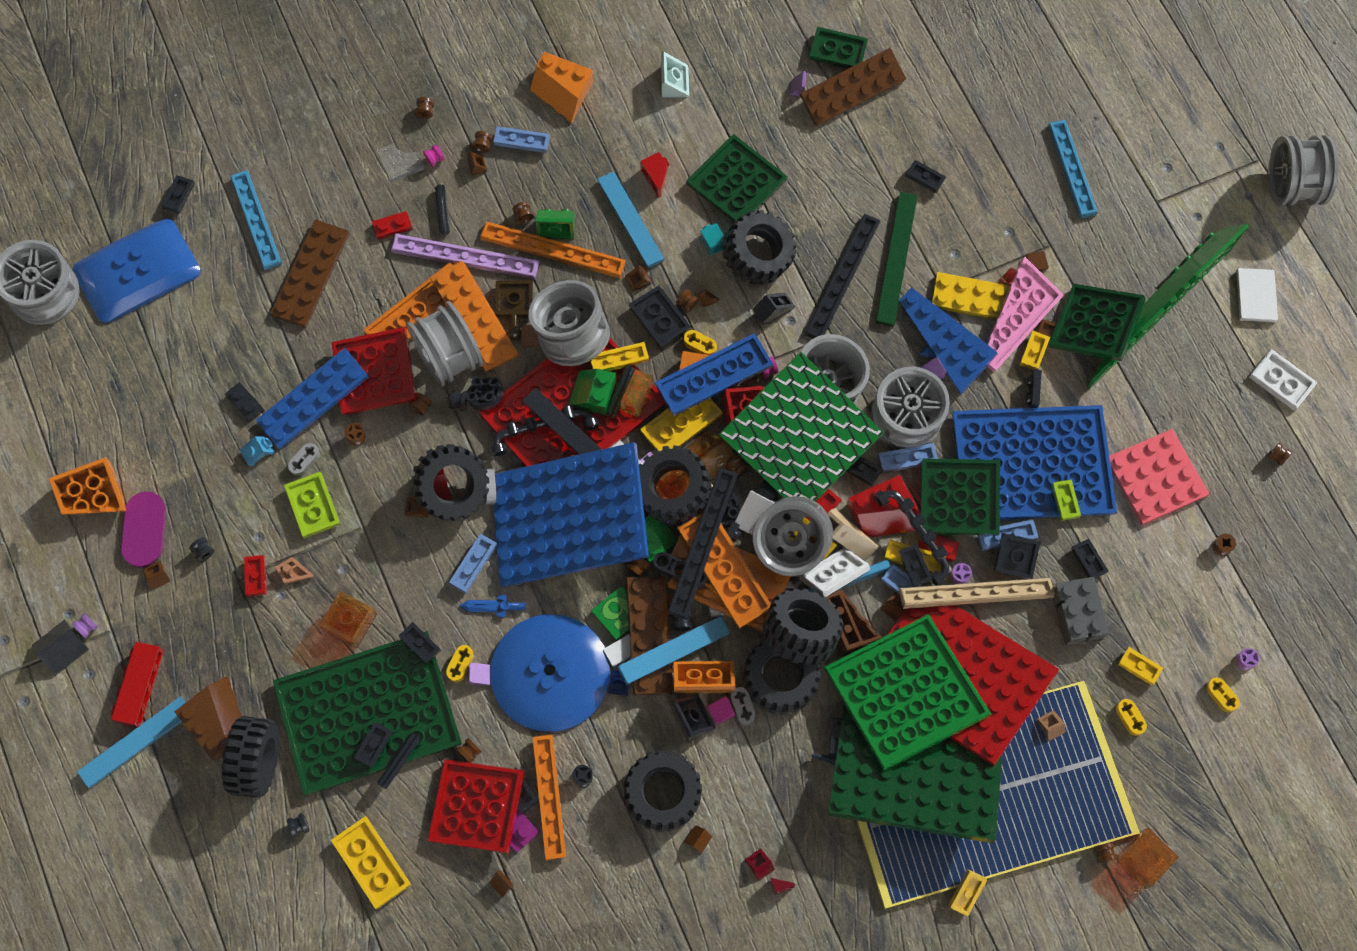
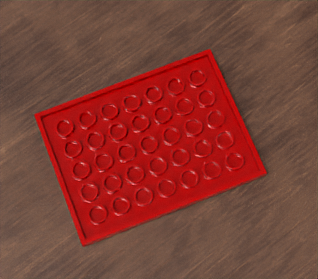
[479,337,666,467]
[887,585,1059,766]

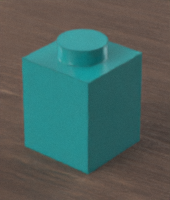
[700,223,725,256]

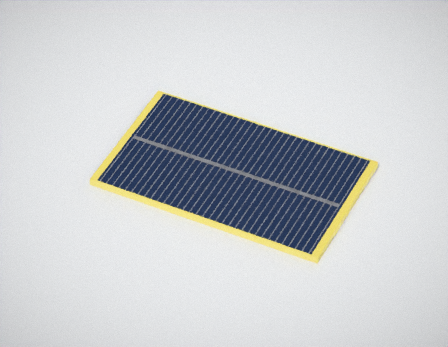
[857,681,1140,909]

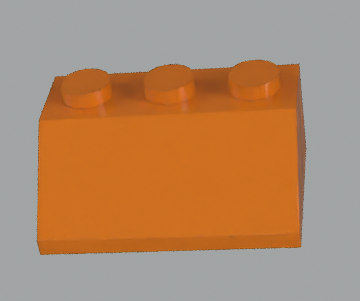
[673,661,735,694]

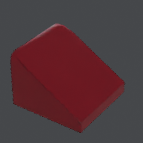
[744,848,775,881]
[769,878,795,895]

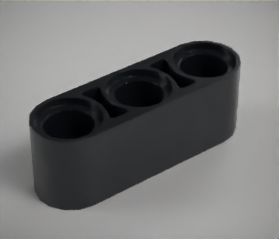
[653,552,707,590]

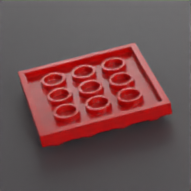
[331,327,417,415]
[428,759,524,854]

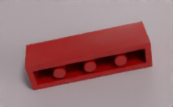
[111,642,164,728]

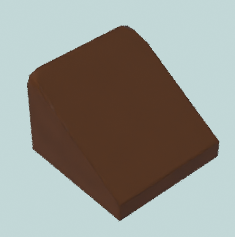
[625,266,652,291]
[521,325,540,347]
[404,496,429,518]
[142,561,170,590]
[881,592,906,621]
[490,870,514,897]

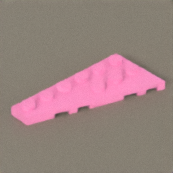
[987,257,1063,372]

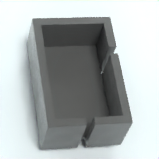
[1053,577,1109,645]

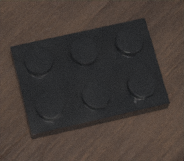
[629,285,691,349]

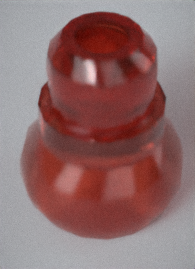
[1001,267,1017,285]

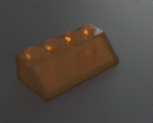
[657,431,735,499]

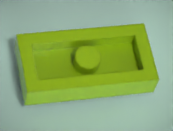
[1051,480,1081,521]

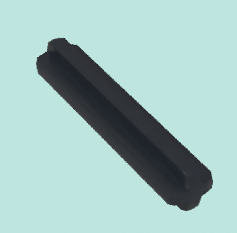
[435,184,450,235]
[607,366,635,418]
[378,733,420,789]

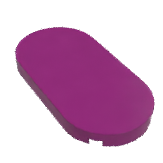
[121,491,166,568]

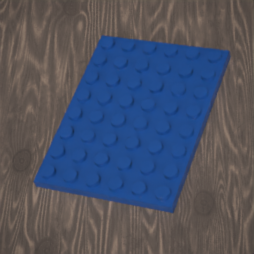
[952,405,1117,520]
[494,442,649,587]

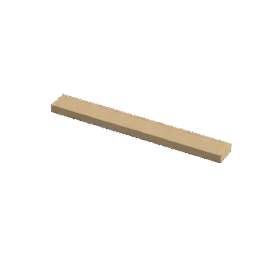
[899,578,1055,609]

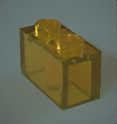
[621,369,653,417]

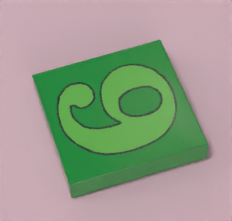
[591,586,629,641]

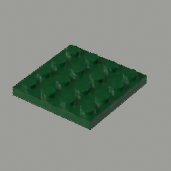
[686,134,788,223]
[1049,283,1146,361]
[921,458,1000,536]

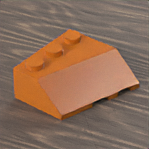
[530,52,593,124]

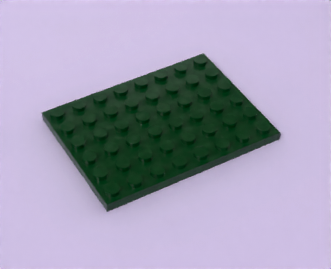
[273,631,462,796]
[828,704,1002,844]

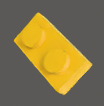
[1019,331,1050,370]
[1117,647,1163,686]
[948,869,987,916]

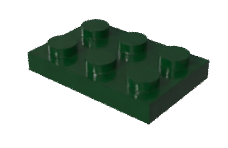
[809,26,868,69]

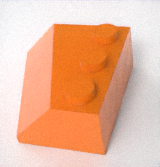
[49,457,126,515]

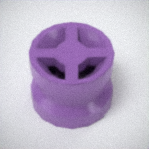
[950,563,972,585]
[72,613,98,638]
[1235,648,1259,671]

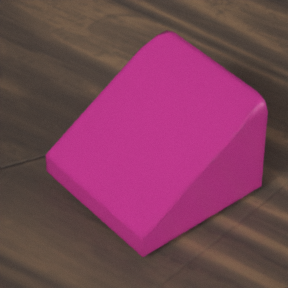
[708,696,735,725]

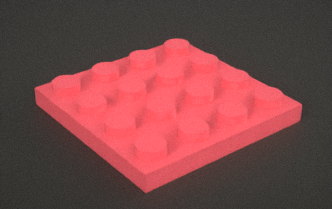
[1110,429,1209,526]

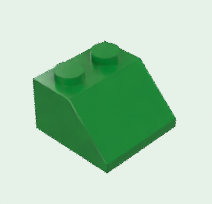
[536,209,575,239]
[569,369,616,416]
[643,514,678,563]

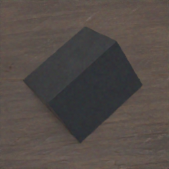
[32,619,89,675]
[670,693,716,743]

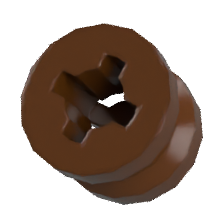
[415,97,434,119]
[472,131,493,153]
[512,202,534,224]
[676,289,699,313]
[408,392,432,416]
[345,423,366,446]
[1268,442,1292,466]
[725,455,749,479]
[1212,533,1236,556]
[625,558,650,577]
[456,738,482,763]
[1094,843,1118,863]

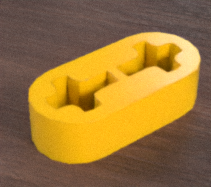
[684,330,717,355]
[446,645,474,683]
[1206,677,1240,713]
[1116,699,1147,736]

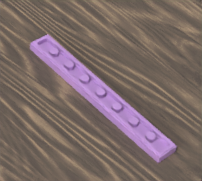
[391,234,539,280]

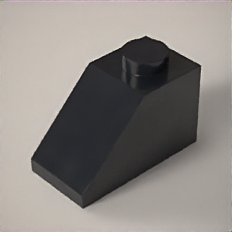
[752,293,796,323]

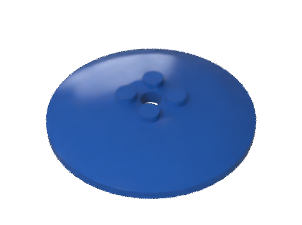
[490,614,610,732]

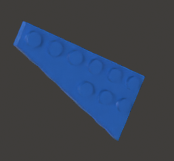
[899,287,998,395]

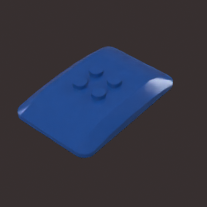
[73,219,201,323]

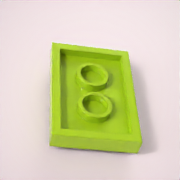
[284,471,341,539]

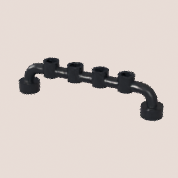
[490,406,599,457]
[873,490,949,586]

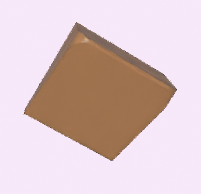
[1037,710,1066,741]

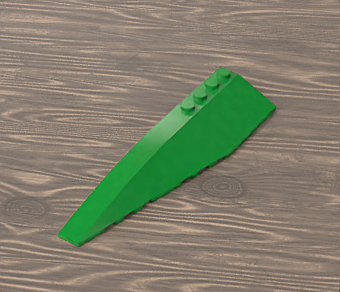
[1086,224,1249,390]

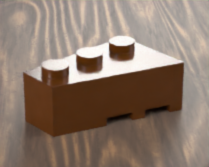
[826,590,882,656]

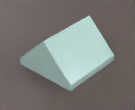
[661,52,689,98]

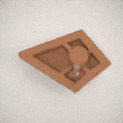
[275,557,314,584]

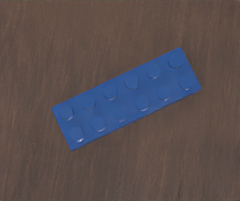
[655,333,773,416]
[256,348,369,450]

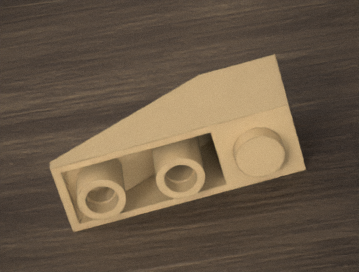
[827,508,879,561]

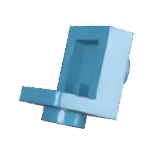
[240,436,275,466]

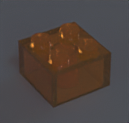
[319,591,378,649]
[1116,827,1179,889]

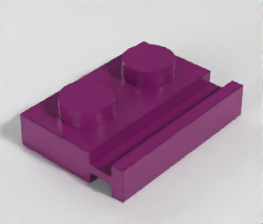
[510,808,539,853]

